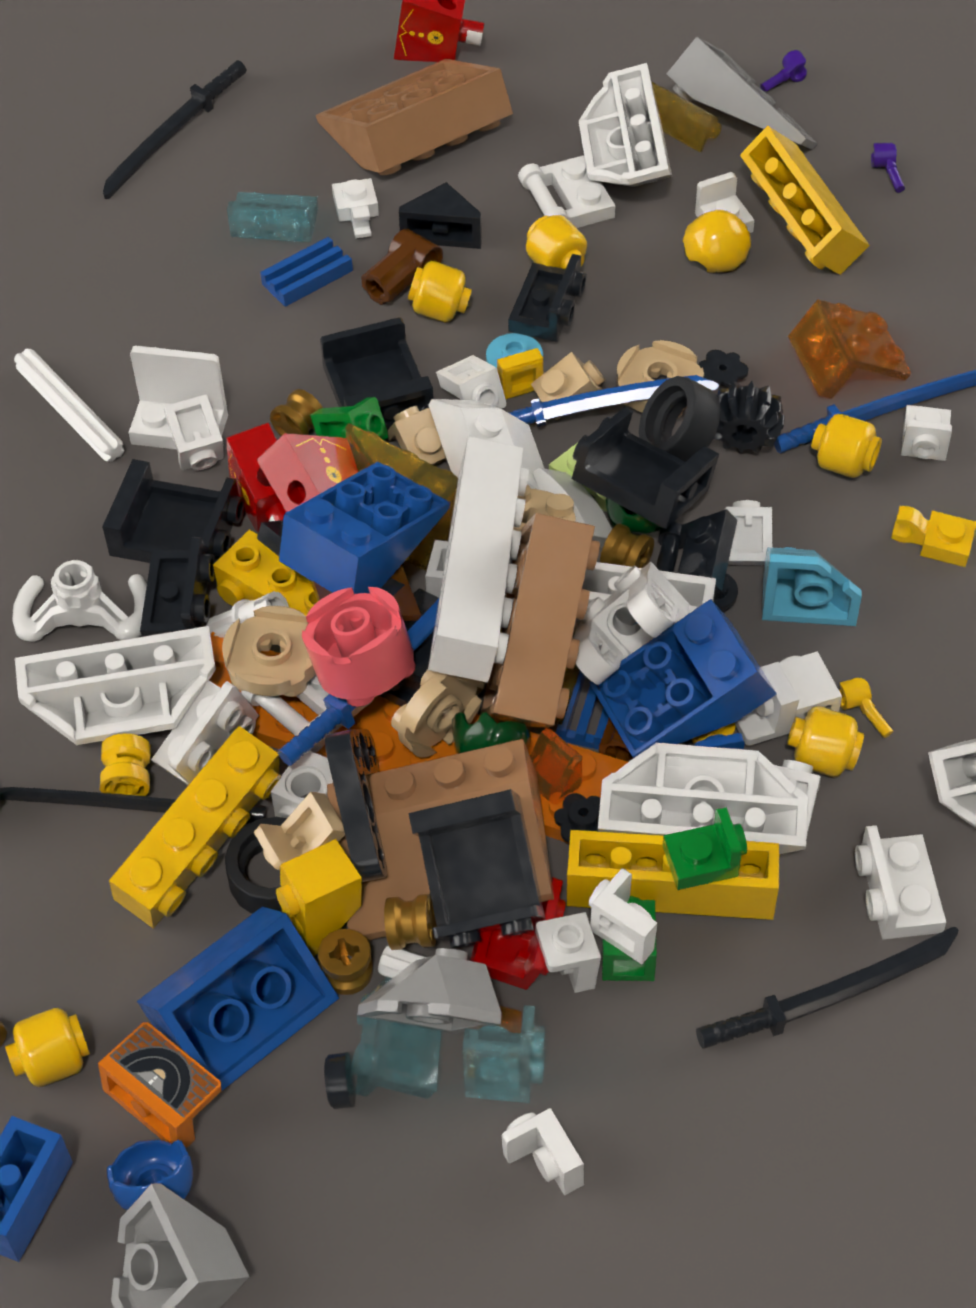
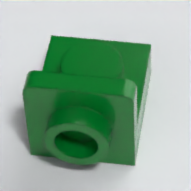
[310,397,388,454]
[662,807,747,890]

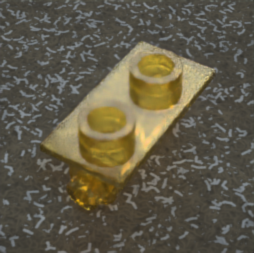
[652,82,722,152]

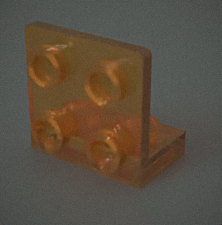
[788,299,912,399]

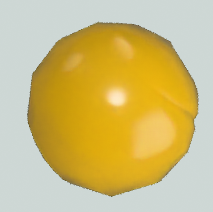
[683,209,751,273]

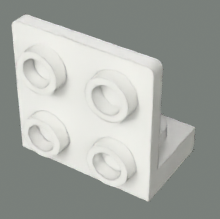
[128,346,228,449]
[151,680,259,786]

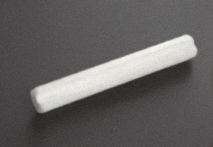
[14,348,124,462]

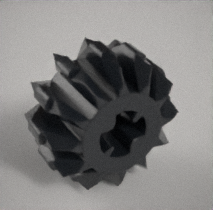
[713,381,785,454]

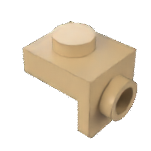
[531,352,605,420]
[387,406,447,474]
[254,792,345,870]

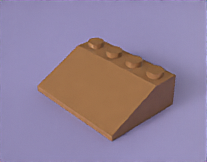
[316,59,513,175]
[480,513,600,728]
[327,739,554,940]

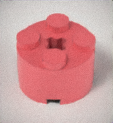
[302,587,415,707]

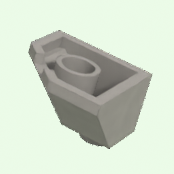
[357,948,502,1034]
[111,1183,249,1308]

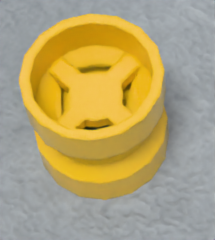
[99,733,151,796]

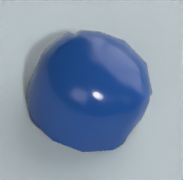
[107,1140,193,1210]

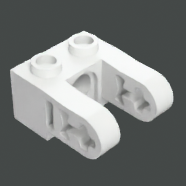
[574,562,689,685]

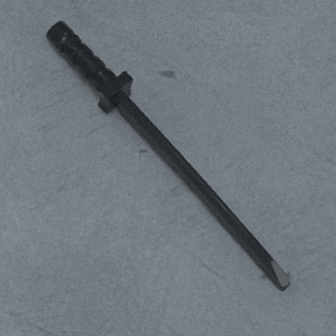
[103,60,247,199]
[0,787,266,824]
[696,927,959,1049]

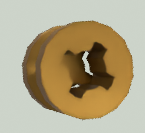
[270,389,323,436]
[600,524,654,568]
[384,894,437,950]
[318,929,373,995]

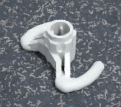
[12,560,147,642]

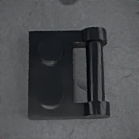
[656,509,738,594]

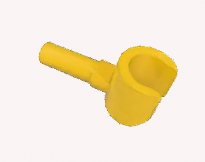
[839,678,893,738]

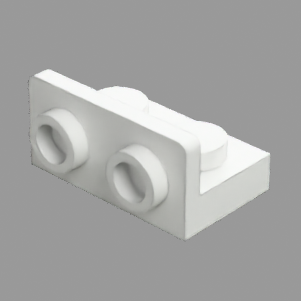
[855,825,946,940]

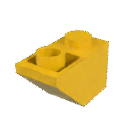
[276,839,362,957]

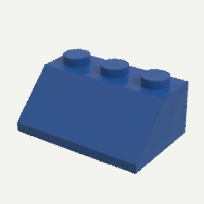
[137,906,339,1091]

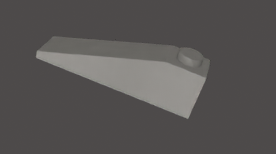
[666,37,818,150]

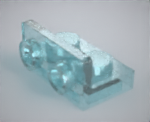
[227,192,318,242]
[352,977,441,1099]
[462,1005,545,1103]

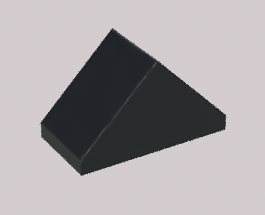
[398,182,482,249]

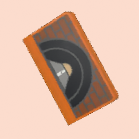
[98,1022,222,1148]

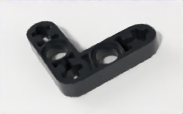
[325,729,387,883]

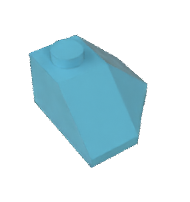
[762,547,862,626]

